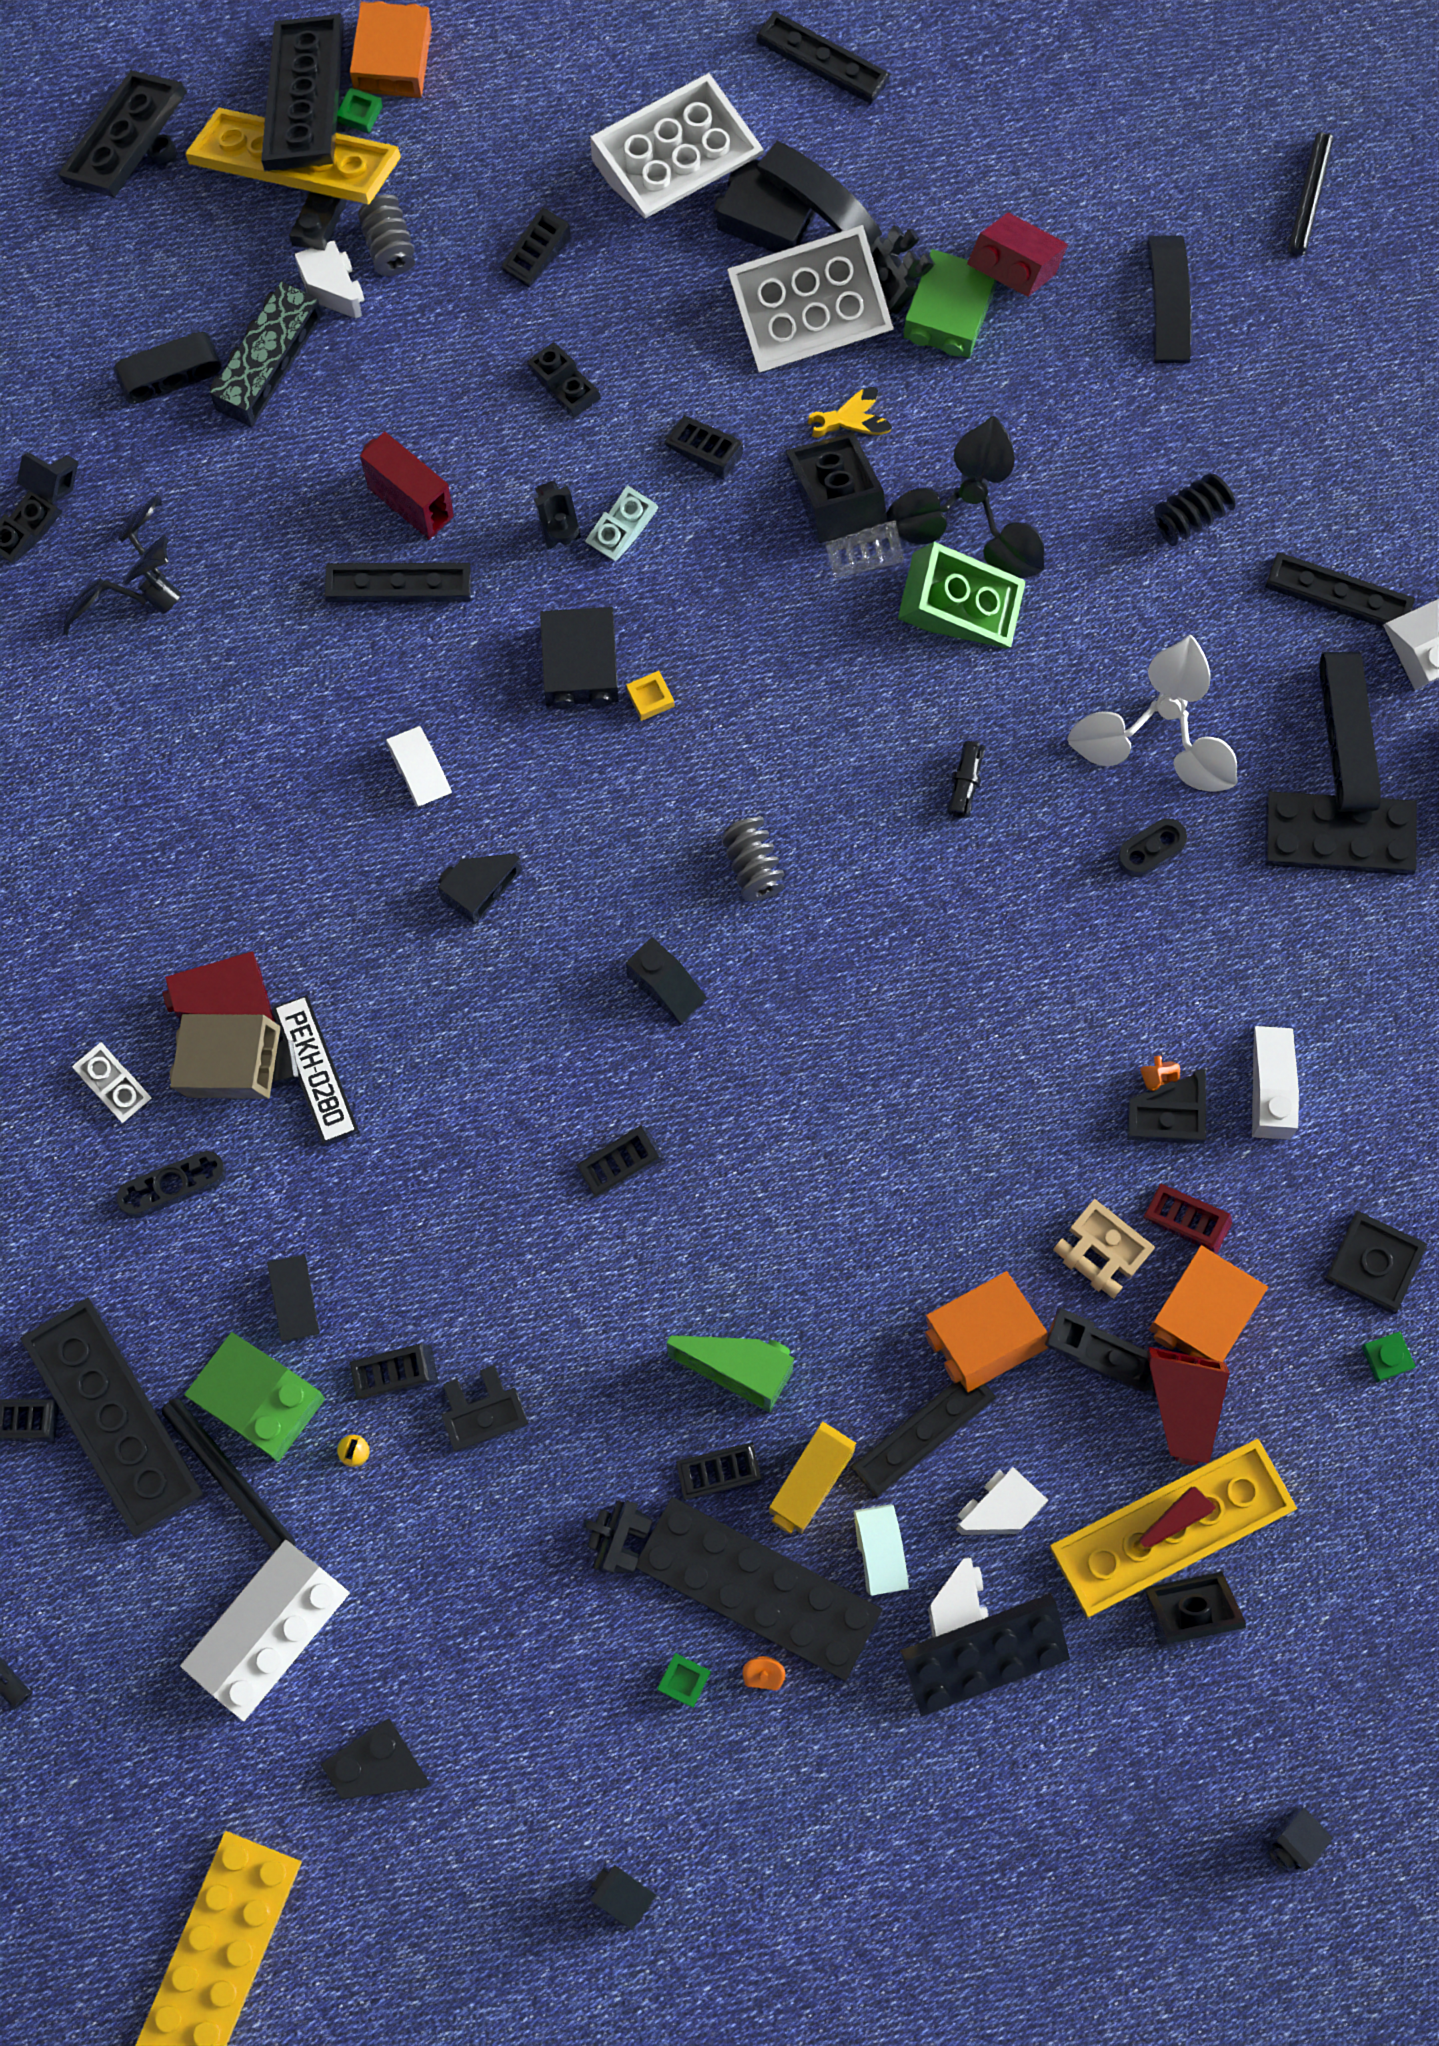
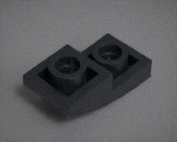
[526,342,601,419]
[0,491,63,564]
[267,1254,320,1341]

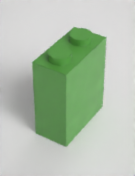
[903,249,997,358]

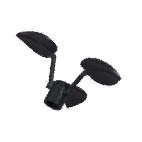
[886,416,1045,578]
[63,494,182,637]

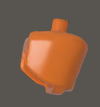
[1140,1055,1180,1091]
[742,1656,786,1691]

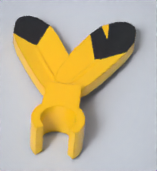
[807,387,892,438]

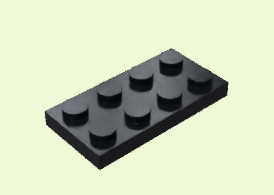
[58,69,187,198]
[1265,791,1417,875]
[900,1593,1070,1717]

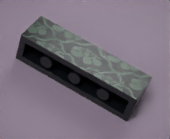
[210,281,322,428]

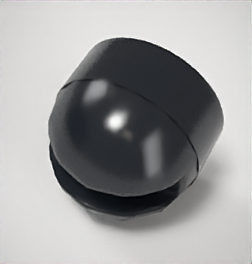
[147,134,177,166]

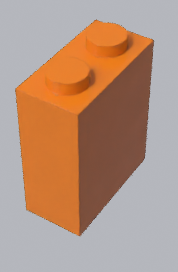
[350,1,432,98]
[1148,1245,1268,1362]
[924,1271,1049,1392]

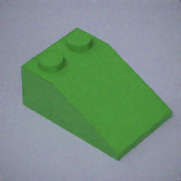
[898,542,1026,649]
[184,1332,325,1463]
[667,1335,794,1413]

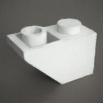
[295,240,364,318]
[956,1467,1048,1535]
[928,1558,989,1638]

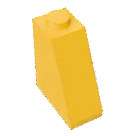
[769,1421,856,1534]

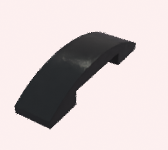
[755,141,883,247]
[1147,235,1191,363]
[1045,1307,1157,1398]

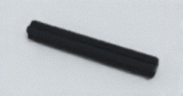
[1288,132,1334,256]

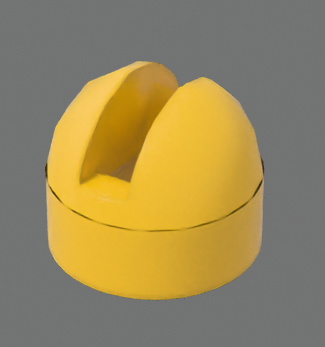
[337,1434,370,1467]

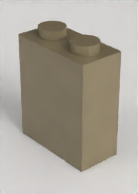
[170,1014,281,1099]

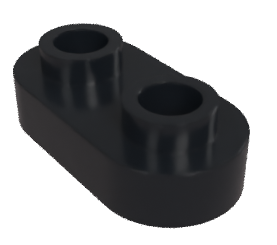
[1118,818,1187,877]

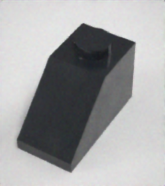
[438,853,522,925]
[626,937,707,1025]

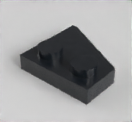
[1127,1069,1206,1144]
[320,1718,432,1800]

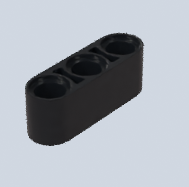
[114,332,222,404]

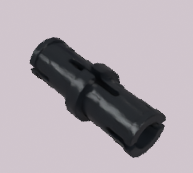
[947,741,986,819]

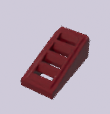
[1143,1183,1232,1254]
[1134,1486,1216,1552]

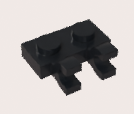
[870,225,935,314]
[441,1365,529,1453]

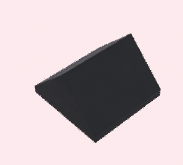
[1145,1571,1246,1650]

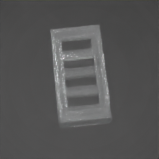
[826,521,904,579]

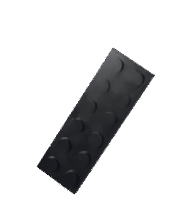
[261,13,344,171]
[20,1297,206,1539]
[635,1497,883,1682]

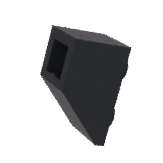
[1262,1807,1333,1873]
[590,1865,657,1930]

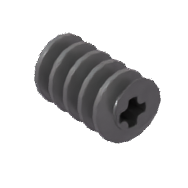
[358,194,415,276]
[722,817,785,902]

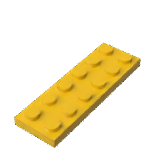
[185,107,401,204]
[1049,1438,1297,1619]
[136,1831,302,2046]

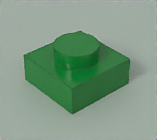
[337,87,383,134]
[1362,1331,1416,1383]
[657,1653,711,1709]

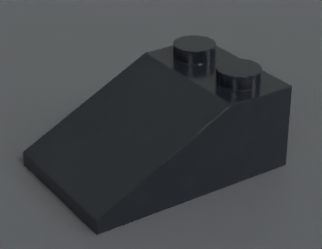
[786,432,888,543]

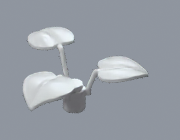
[1067,635,1238,792]

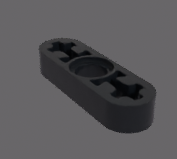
[117,1151,226,1218]

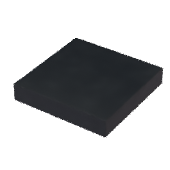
[1324,1210,1428,1314]

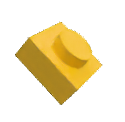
[626,671,675,721]

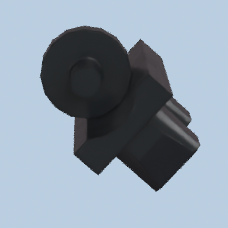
[534,481,581,550]
[581,1500,652,1574]

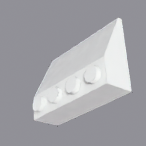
[590,73,764,218]
[727,225,894,373]

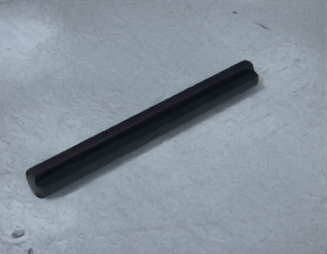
[162,1398,296,1552]

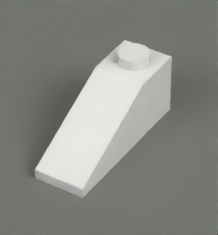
[1252,1026,1299,1140]

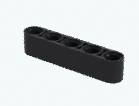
[1319,651,1381,812]

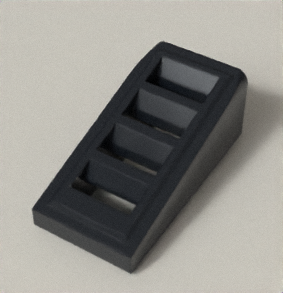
[501,207,571,288]
[664,415,743,480]
[577,1125,665,1198]
[349,1343,438,1400]
[0,1399,59,1443]
[676,1442,761,1501]

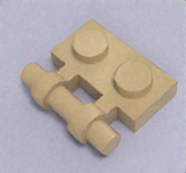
[1053,1199,1155,1299]

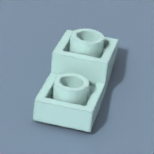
[585,485,659,562]
[854,1504,909,1596]

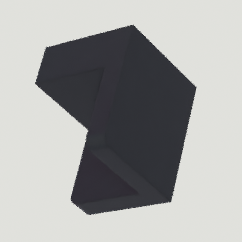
[17,452,79,504]

